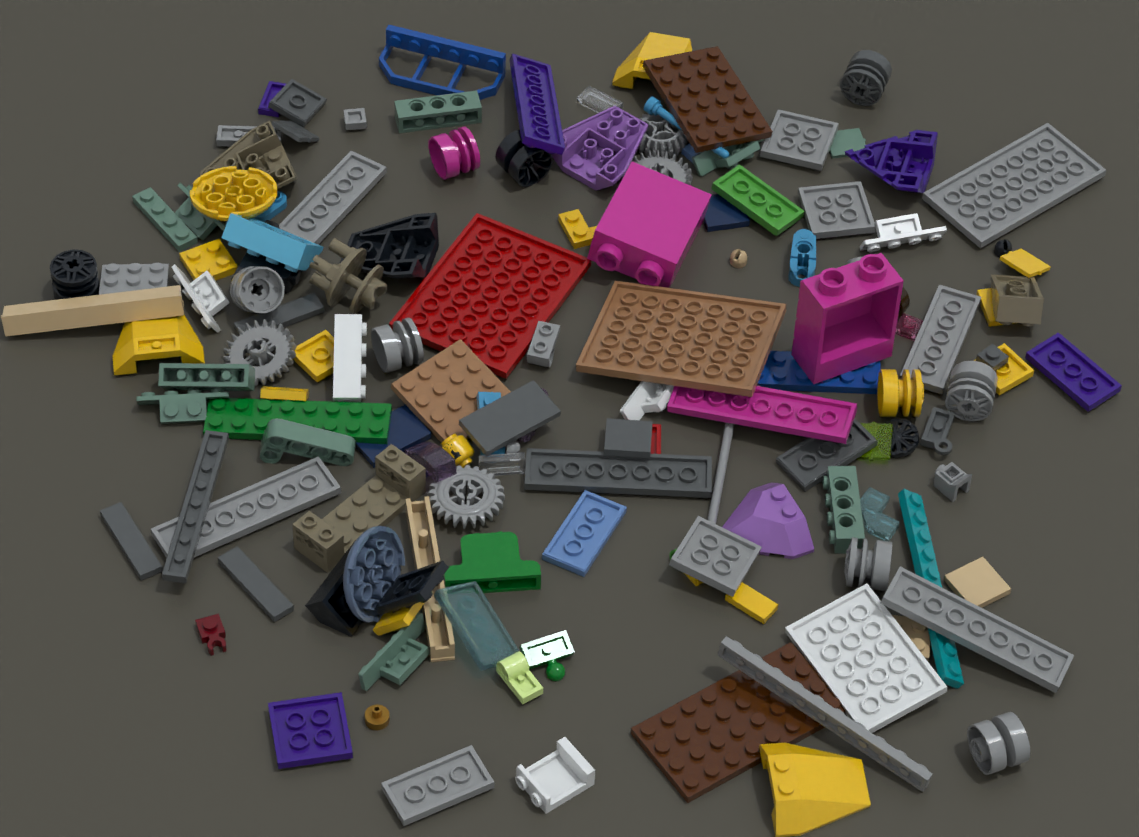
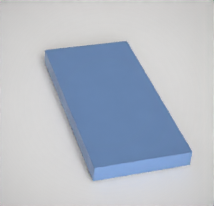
[542,490,627,577]

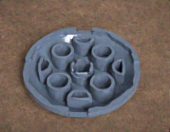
[343,526,405,623]

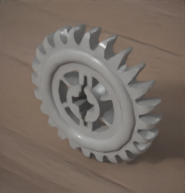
[622,150,693,186]
[223,319,297,386]
[427,465,505,529]

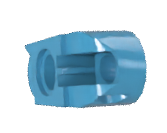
[788,229,816,287]

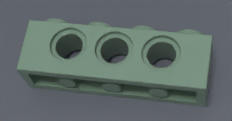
[394,91,482,133]
[158,363,255,391]
[822,466,865,554]

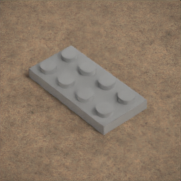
[381,745,494,826]

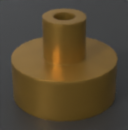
[365,704,390,731]

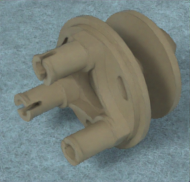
[309,238,387,314]

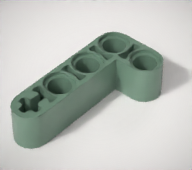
[260,418,355,466]

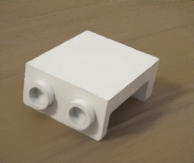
[515,737,595,814]

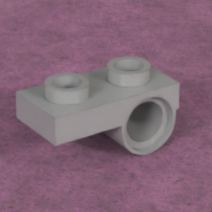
[527,321,560,368]

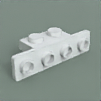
[860,213,947,252]
[172,264,230,333]
[620,381,674,420]

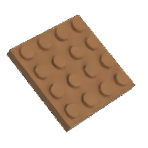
[391,339,511,443]

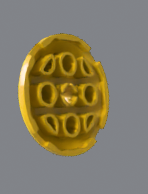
[190,166,277,221]

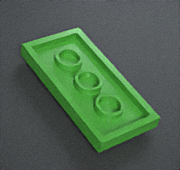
[711,164,805,236]

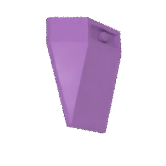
[552,106,648,191]

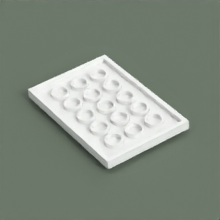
[785,584,947,733]

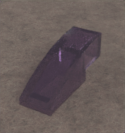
[404,442,457,483]

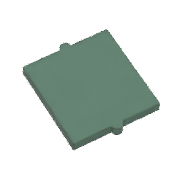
[830,128,866,159]

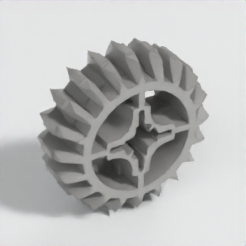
[638,114,688,159]

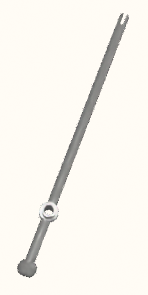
[707,423,735,524]

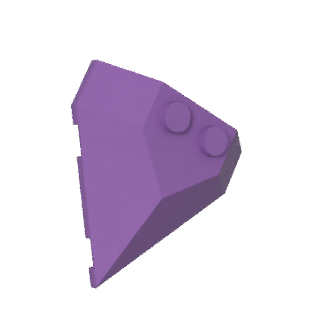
[722,482,814,559]

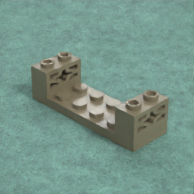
[292,444,426,573]

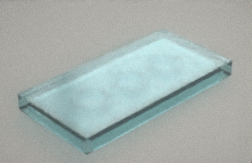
[434,581,519,671]

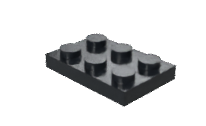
[374,560,449,615]

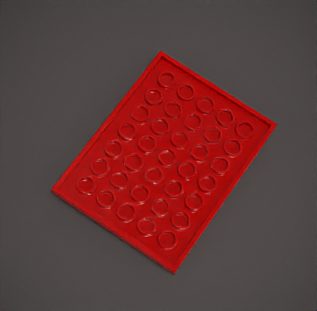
[389,213,592,379]

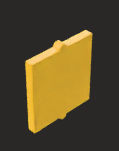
[999,248,1051,278]

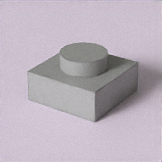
[343,108,367,130]

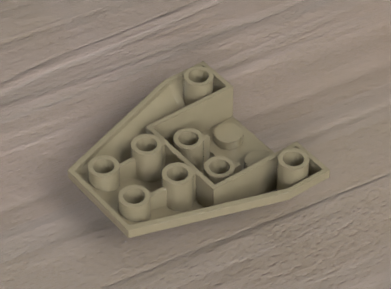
[199,120,298,189]

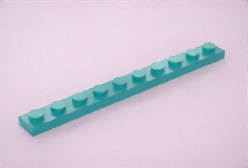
[898,489,964,689]

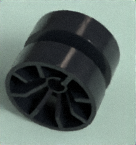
[495,129,553,187]

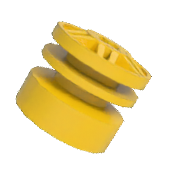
[877,369,924,417]

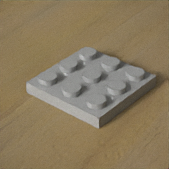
[760,109,839,171]
[798,181,876,239]
[99,263,169,295]
[669,516,762,597]

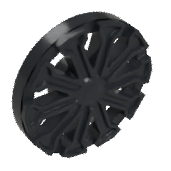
[876,418,919,458]

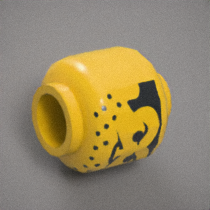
[440,433,474,468]

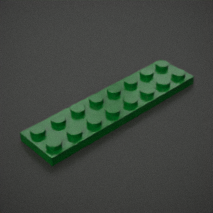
[203,398,392,444]

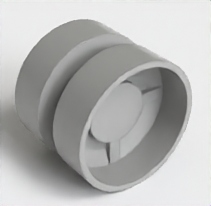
[967,712,1030,775]

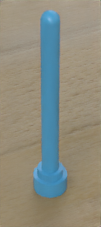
[644,97,729,158]

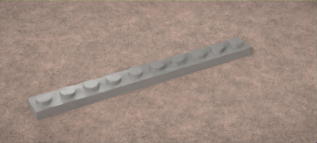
[718,636,933,792]

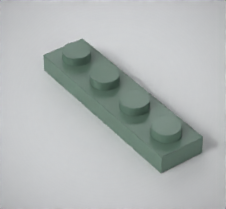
[132,187,198,252]

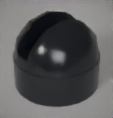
[994,239,1012,258]

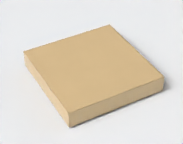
[944,557,1011,608]

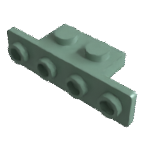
[692,139,764,176]
[175,182,227,240]
[136,389,229,424]
[359,612,430,691]

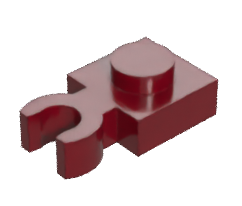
[195,614,227,656]

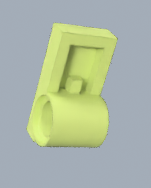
[496,651,543,704]

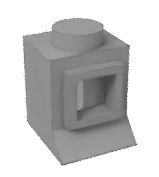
[933,462,972,502]

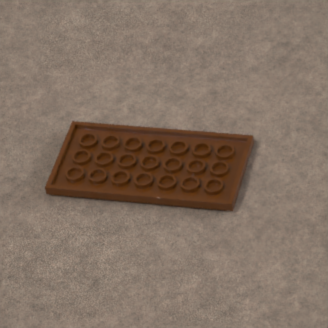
[630,642,847,803]

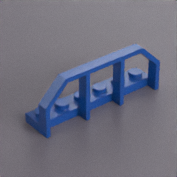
[379,25,506,100]

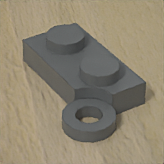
[920,407,955,455]

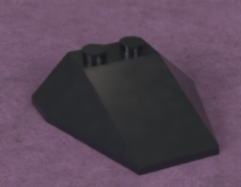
[340,213,439,279]

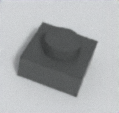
[976,344,1009,371]

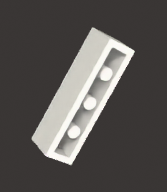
[333,314,367,402]

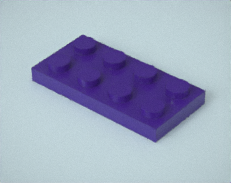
[1025,332,1122,412]

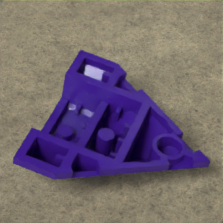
[845,130,938,193]

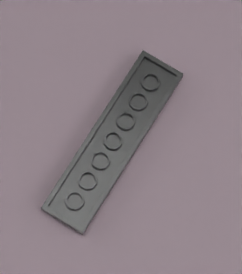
[524,448,712,498]

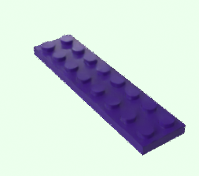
[509,53,565,155]

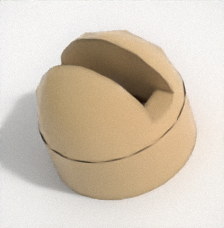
[730,249,748,268]

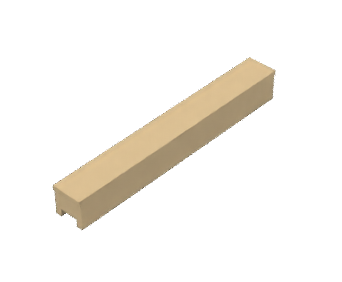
[1,285,184,337]
[406,496,455,662]

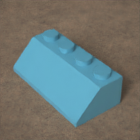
[222,213,324,273]

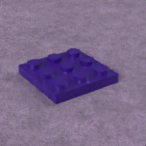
[268,692,353,769]

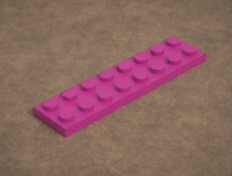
[667,386,857,444]

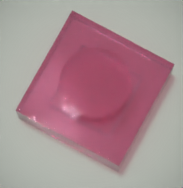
[895,313,924,341]

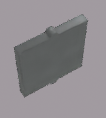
[271,120,320,143]

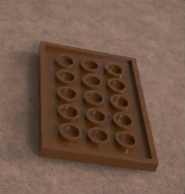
[642,46,773,153]

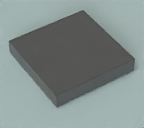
[268,79,327,127]
[604,418,653,458]

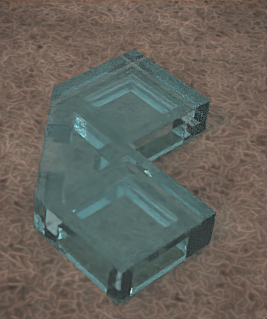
[860,487,900,541]

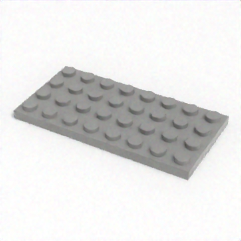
[922,123,1106,248]

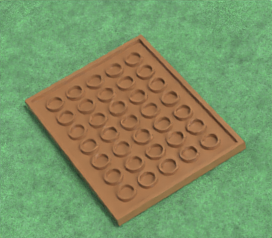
[576,281,787,397]

